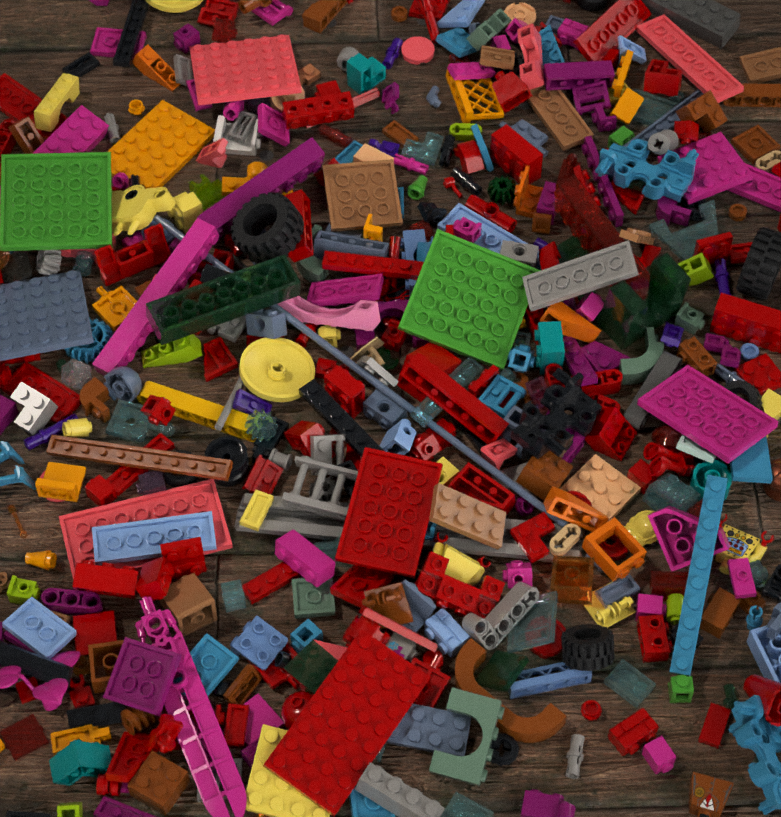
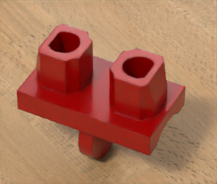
[146,714,183,754]

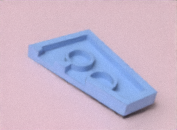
[437,0,485,28]

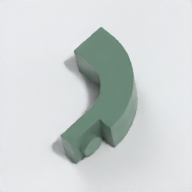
[296,224,329,283]
[619,327,664,385]

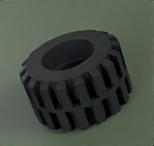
[561,624,615,671]

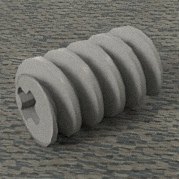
[648,129,679,155]

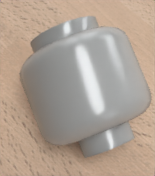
[337,47,359,72]

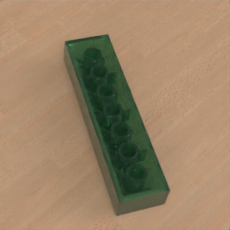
[146,254,301,345]

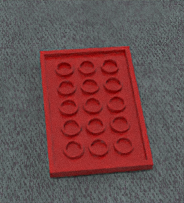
[335,447,443,578]

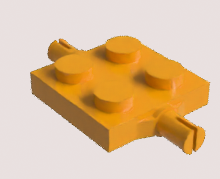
[92,285,137,331]

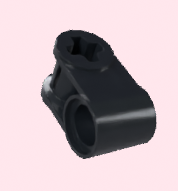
[761,564,781,604]

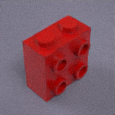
[324,365,365,419]

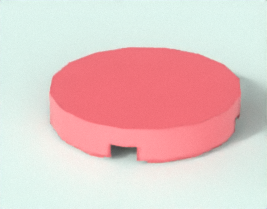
[401,36,435,65]

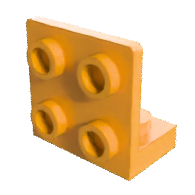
[35,462,86,502]

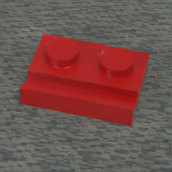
[242,455,284,495]

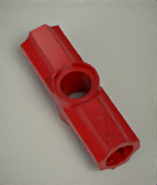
[465,195,517,233]

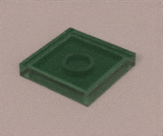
[476,650,529,692]

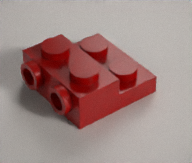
[160,537,207,580]

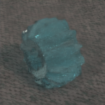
[245,408,278,443]

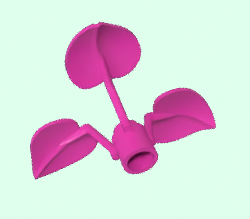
[0,651,80,711]

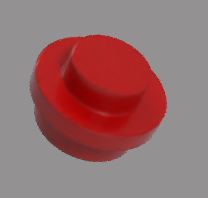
[581,700,602,721]

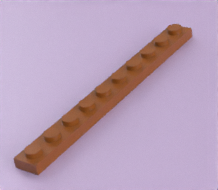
[46,435,233,481]

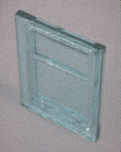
[507,591,558,654]

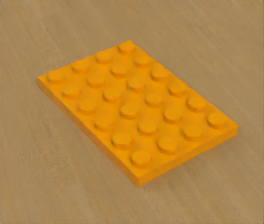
[107,100,215,189]

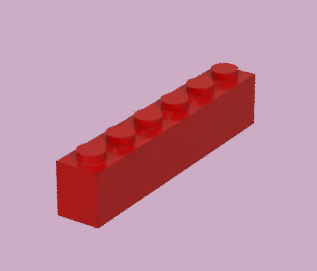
[400,352,509,444]

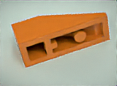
[543,486,609,532]

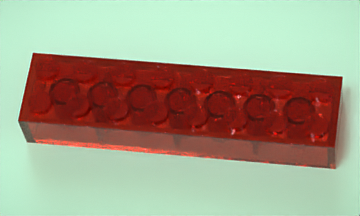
[554,175,650,306]

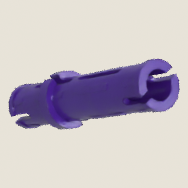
[714,258,731,295]
[23,413,78,451]

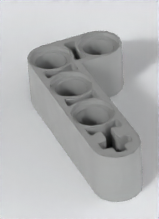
[462,582,539,650]

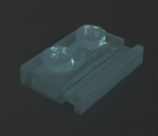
[604,659,656,708]

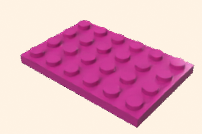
[637,365,779,464]

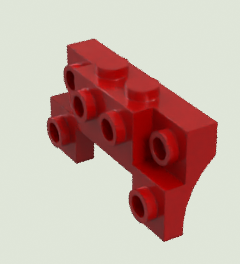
[93,223,171,286]
[415,551,505,619]

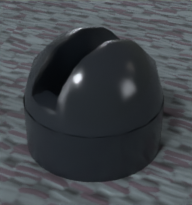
[275,651,292,669]

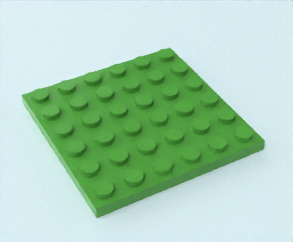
[0,152,112,251]
[398,229,541,371]

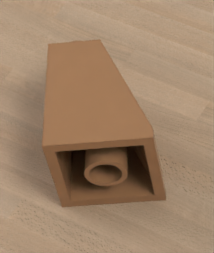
[159,573,218,637]

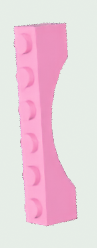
[270,290,381,331]

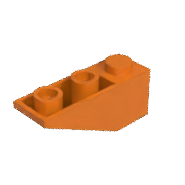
[132,44,180,92]
[539,302,602,343]

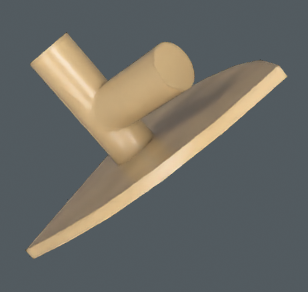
[345,337,385,366]

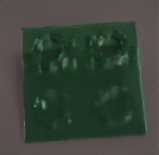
[284,640,338,694]

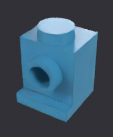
[290,619,323,654]

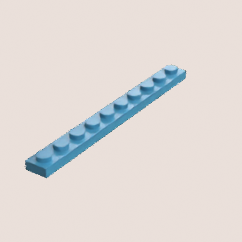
[669,475,728,676]

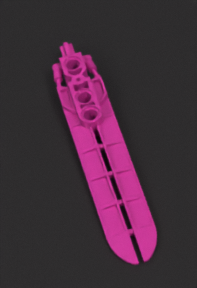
[135,596,247,817]

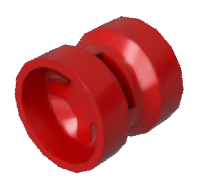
[96,773,121,796]

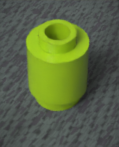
[666,593,684,626]

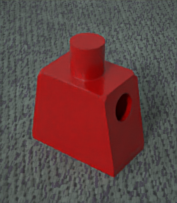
[492,71,533,113]

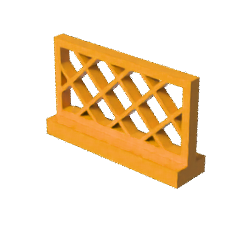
[445,64,505,123]

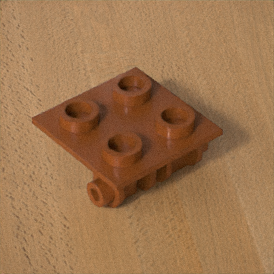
[362,582,414,630]

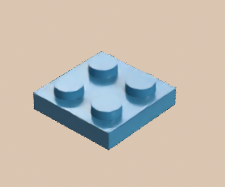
[436,27,481,58]

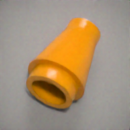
[25,550,57,570]

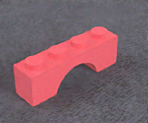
[517,23,544,90]

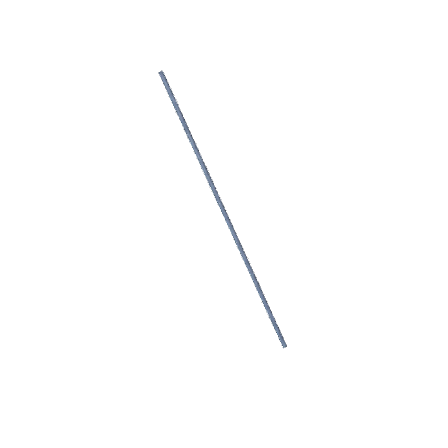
[153,215,568,528]

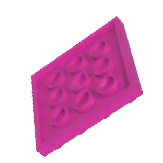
[657,132,753,205]

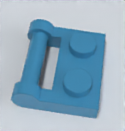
[479,374,527,419]

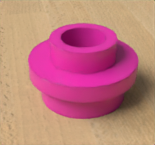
[112,172,129,190]

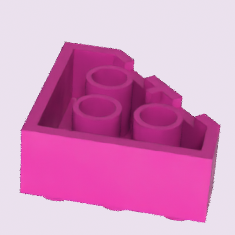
[648,505,731,572]

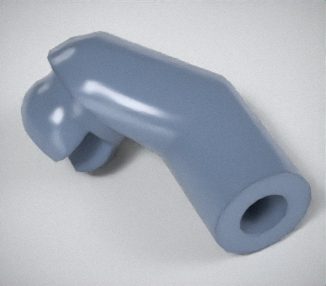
[426,86,441,108]

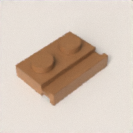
[479,45,515,70]

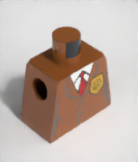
[689,772,734,817]

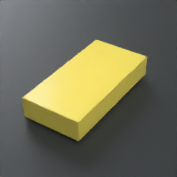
[239,490,274,531]

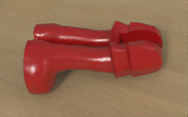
[643,442,696,477]

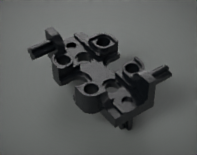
[510,368,602,460]

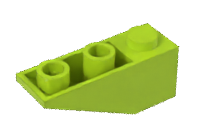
[141,330,202,368]

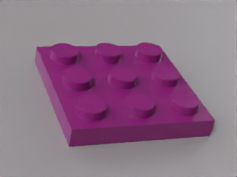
[103,637,182,717]

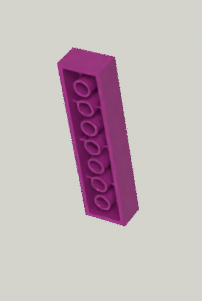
[197,137,325,242]

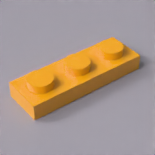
[612,50,634,98]

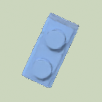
[424,608,470,658]

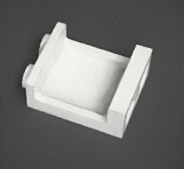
[213,115,262,156]

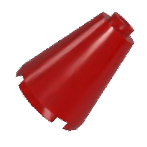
[743,674,781,727]

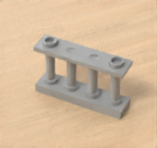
[282,456,358,521]

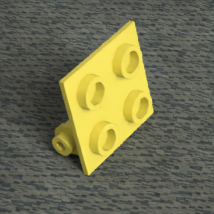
[579,581,636,628]

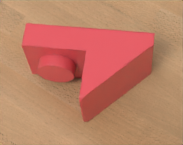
[196,138,228,168]
[480,438,518,470]

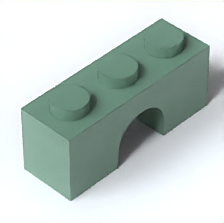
[466,8,511,51]

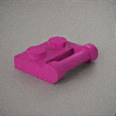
[252,0,293,26]

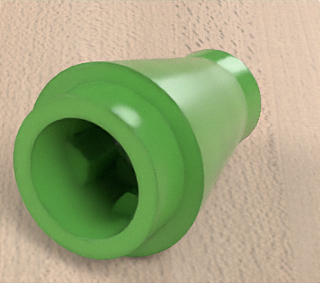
[408,175,428,200]

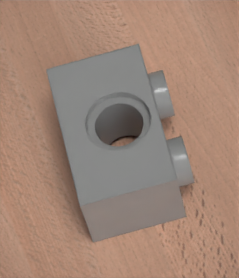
[500,240,539,268]

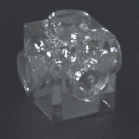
[61,358,92,390]

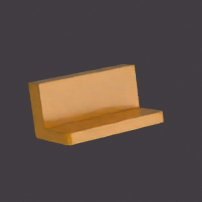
[609,87,644,125]
[363,213,383,242]

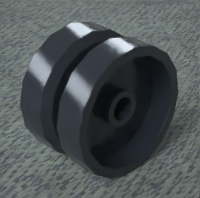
[205,436,249,487]

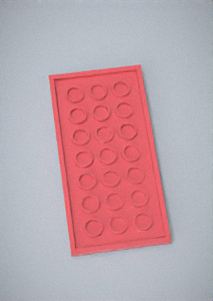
[59,479,233,580]

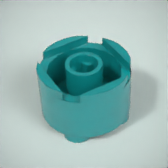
[690,460,732,503]

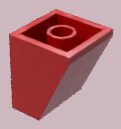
[397,342,462,402]

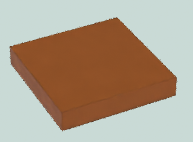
[731,125,781,164]

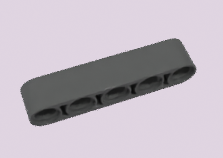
[624,351,682,431]

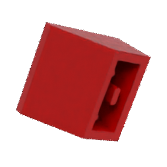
[584,406,637,461]

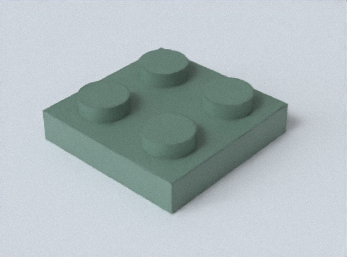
[292,578,336,619]

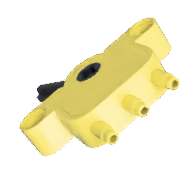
[112,174,176,236]

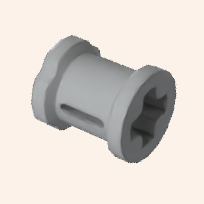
[268,448,293,471]

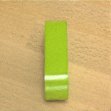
[449,123,482,141]

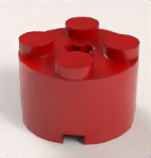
[342,615,391,648]

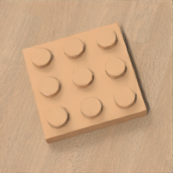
[560,454,641,522]

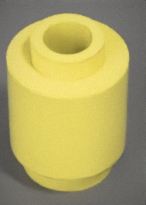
[62,418,92,438]

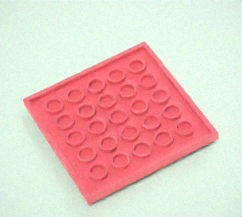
[189,35,302,105]

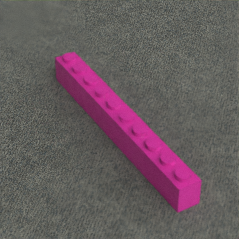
[92,218,219,376]

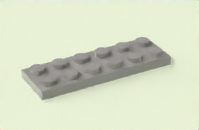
[522,240,639,311]

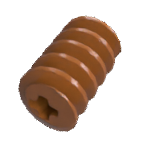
[121,705,168,735]

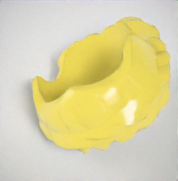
[624,510,658,547]

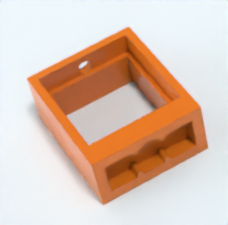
[582,517,647,582]

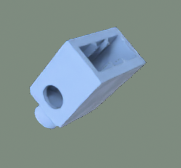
[379,419,417,455]

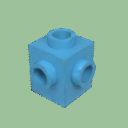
[508,344,536,373]

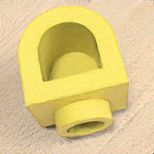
[318,325,341,348]

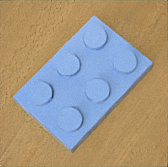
[2,597,77,659]

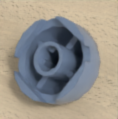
[104,366,142,405]

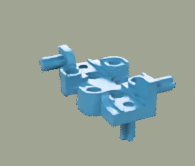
[595,139,699,203]
[728,695,781,815]

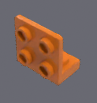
[513,166,543,218]

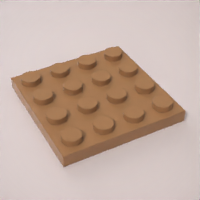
[322,159,403,232]

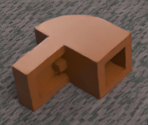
[80,377,111,423]

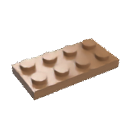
[429,483,506,550]

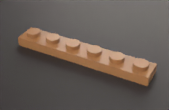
[619,227,655,245]

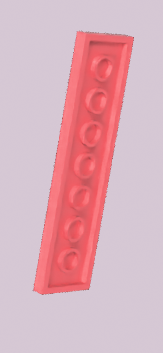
[636,14,744,103]

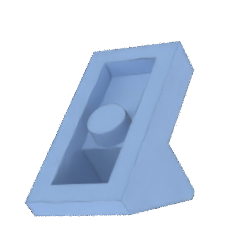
[618,35,647,64]

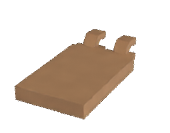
[739,47,781,84]

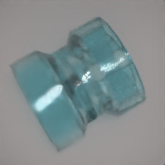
[73,251,95,276]

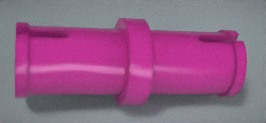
[394,153,429,176]

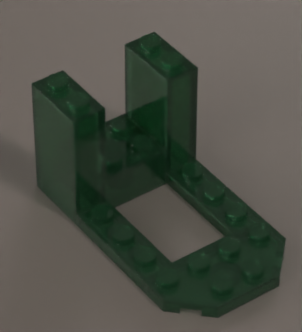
[557,229,691,350]

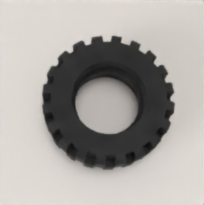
[231,192,304,264]
[736,227,781,301]

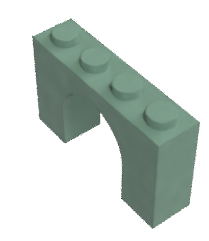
[429,687,505,787]

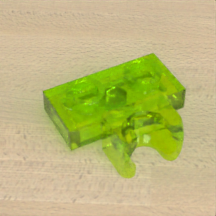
[189,174,225,210]

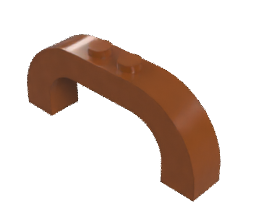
[454,638,567,743]

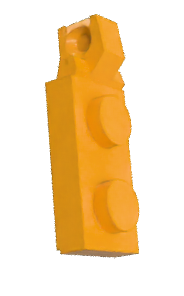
[50,724,112,756]

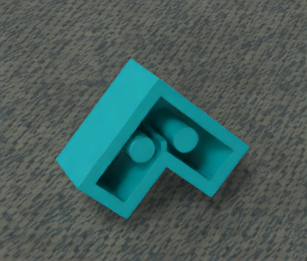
[347,53,386,94]
[534,321,565,375]
[49,740,112,786]

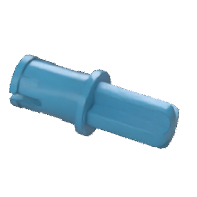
[746,605,763,632]

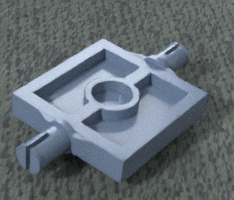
[499,119,549,157]

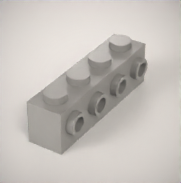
[355,762,445,817]

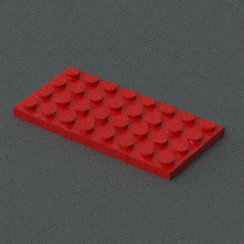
[263,629,431,817]

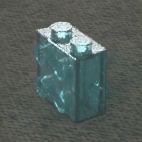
[642,473,701,513]

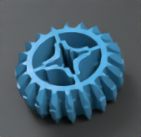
[64,317,113,364]

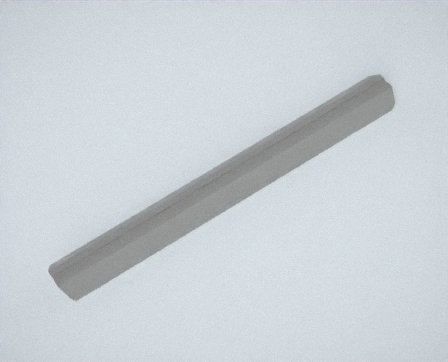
[234,493,587,565]

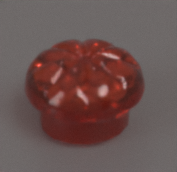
[651,425,682,453]

